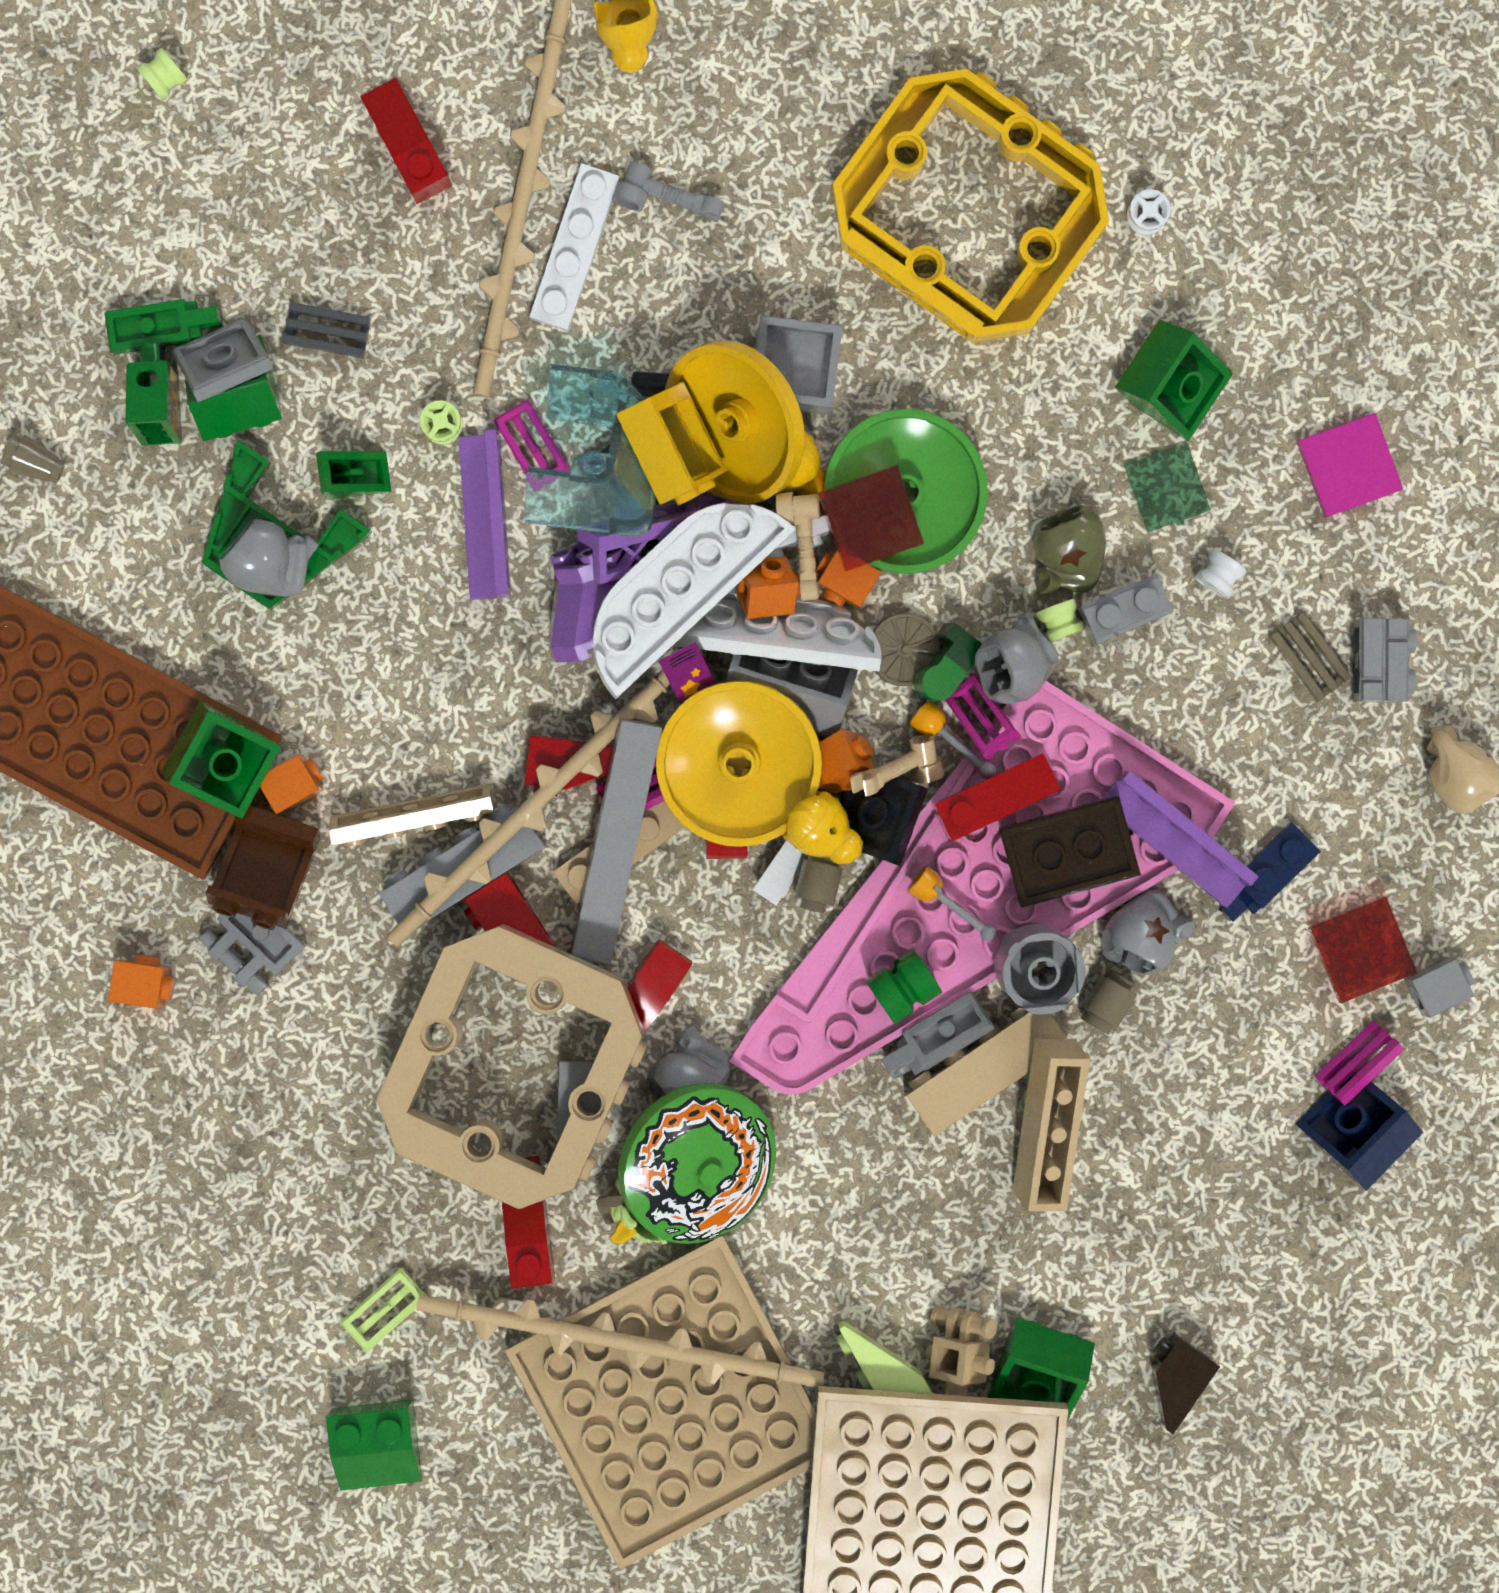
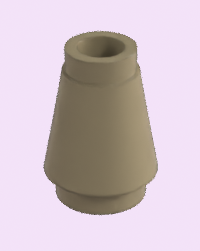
[1,434,66,484]

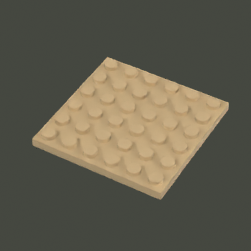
[505,1235,816,1569]
[803,1386,1068,1593]

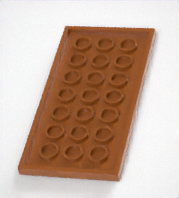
[0,585,282,880]

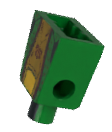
[125,343,182,446]

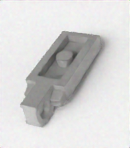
[881,992,995,1080]

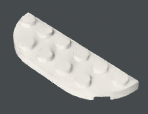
[592,503,795,700]
[673,588,881,672]

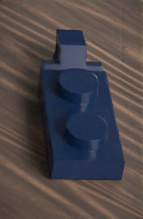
[1219,822,1321,922]

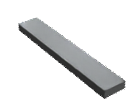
[569,718,662,964]

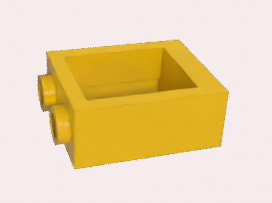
[616,382,727,505]

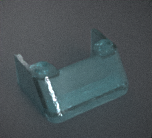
[525,364,657,536]

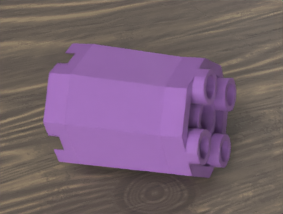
[548,537,636,662]

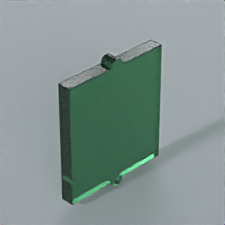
[1124,443,1211,533]

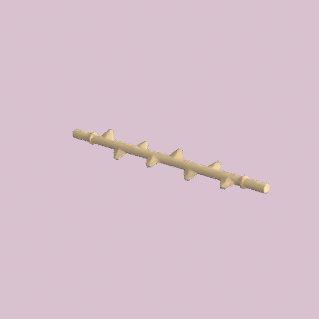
[473,0,571,397]
[386,669,670,947]
[416,1294,825,1388]

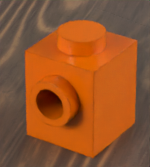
[816,547,881,610]
[736,556,801,619]
[818,729,876,794]
[108,954,175,1009]

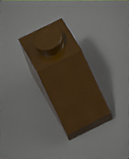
[1151,1332,1220,1434]

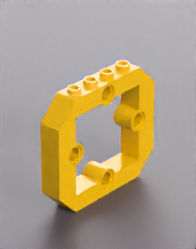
[832,69,1109,343]

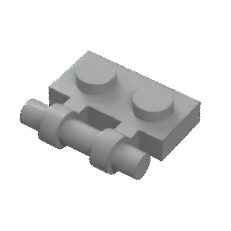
[199,913,306,996]

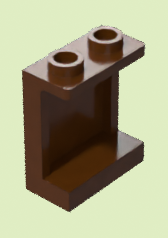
[205,805,320,930]

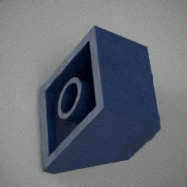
[1296,1072,1423,1191]

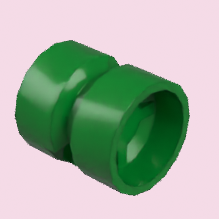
[865,948,943,1025]

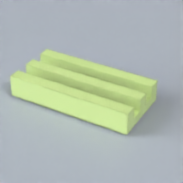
[339,1267,428,1353]

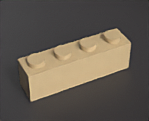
[905,1006,1067,1137]
[1012,1039,1090,1211]

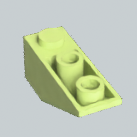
[836,1320,934,1394]

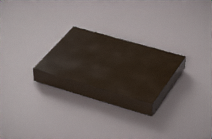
[999,795,1141,908]

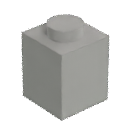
[1404,958,1474,1018]

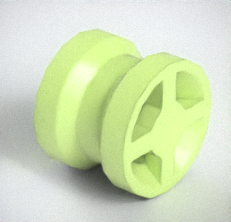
[136,47,188,100]
[420,400,463,445]
[1036,599,1086,643]

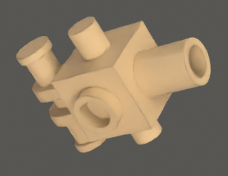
[925,1306,997,1396]

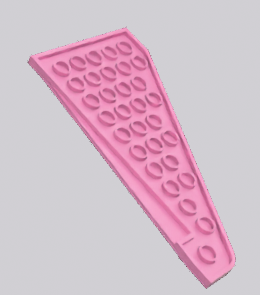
[729,681,1236,1095]

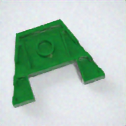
[202,441,372,610]

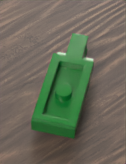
[104,299,223,355]

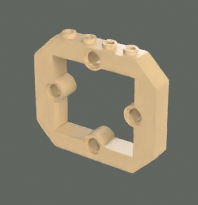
[376,924,647,1209]

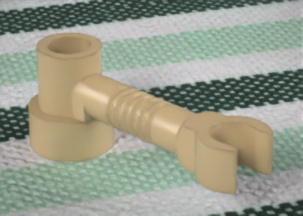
[776,492,820,601]
[850,735,944,797]

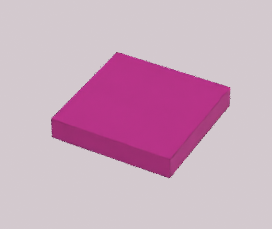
[1297,413,1403,518]

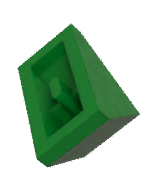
[316,451,391,500]

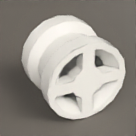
[1126,189,1171,236]
[1194,550,1247,600]

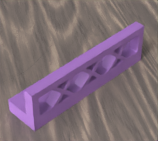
[458,429,511,600]
[577,492,739,584]
[1102,771,1259,908]

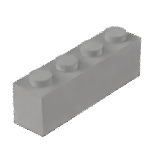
[379,803,547,931]

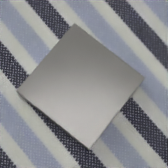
[172,318,273,402]

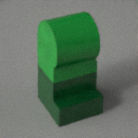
[913,622,982,701]

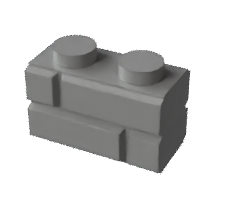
[1077,574,1173,647]
[1353,618,1417,703]

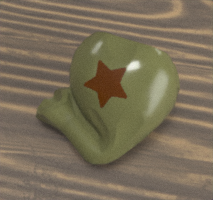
[1033,505,1106,595]

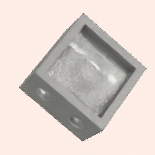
[756,316,842,415]

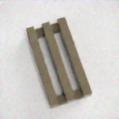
[1269,612,1352,702]

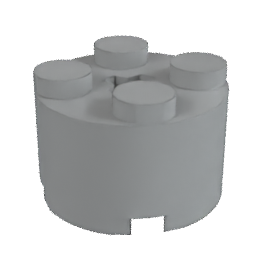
[994,924,1085,1015]

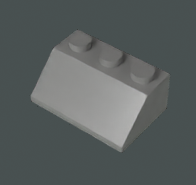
[725,655,858,738]

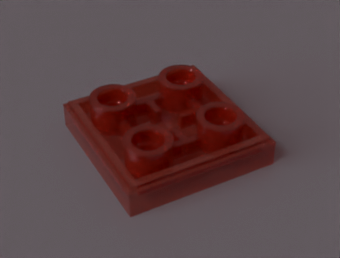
[818,465,924,572]
[1308,896,1417,1004]

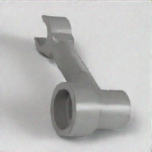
[612,162,724,222]

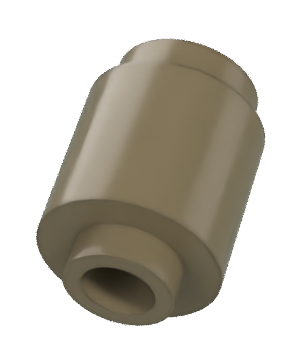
[794,856,843,913]
[1081,971,1137,1035]

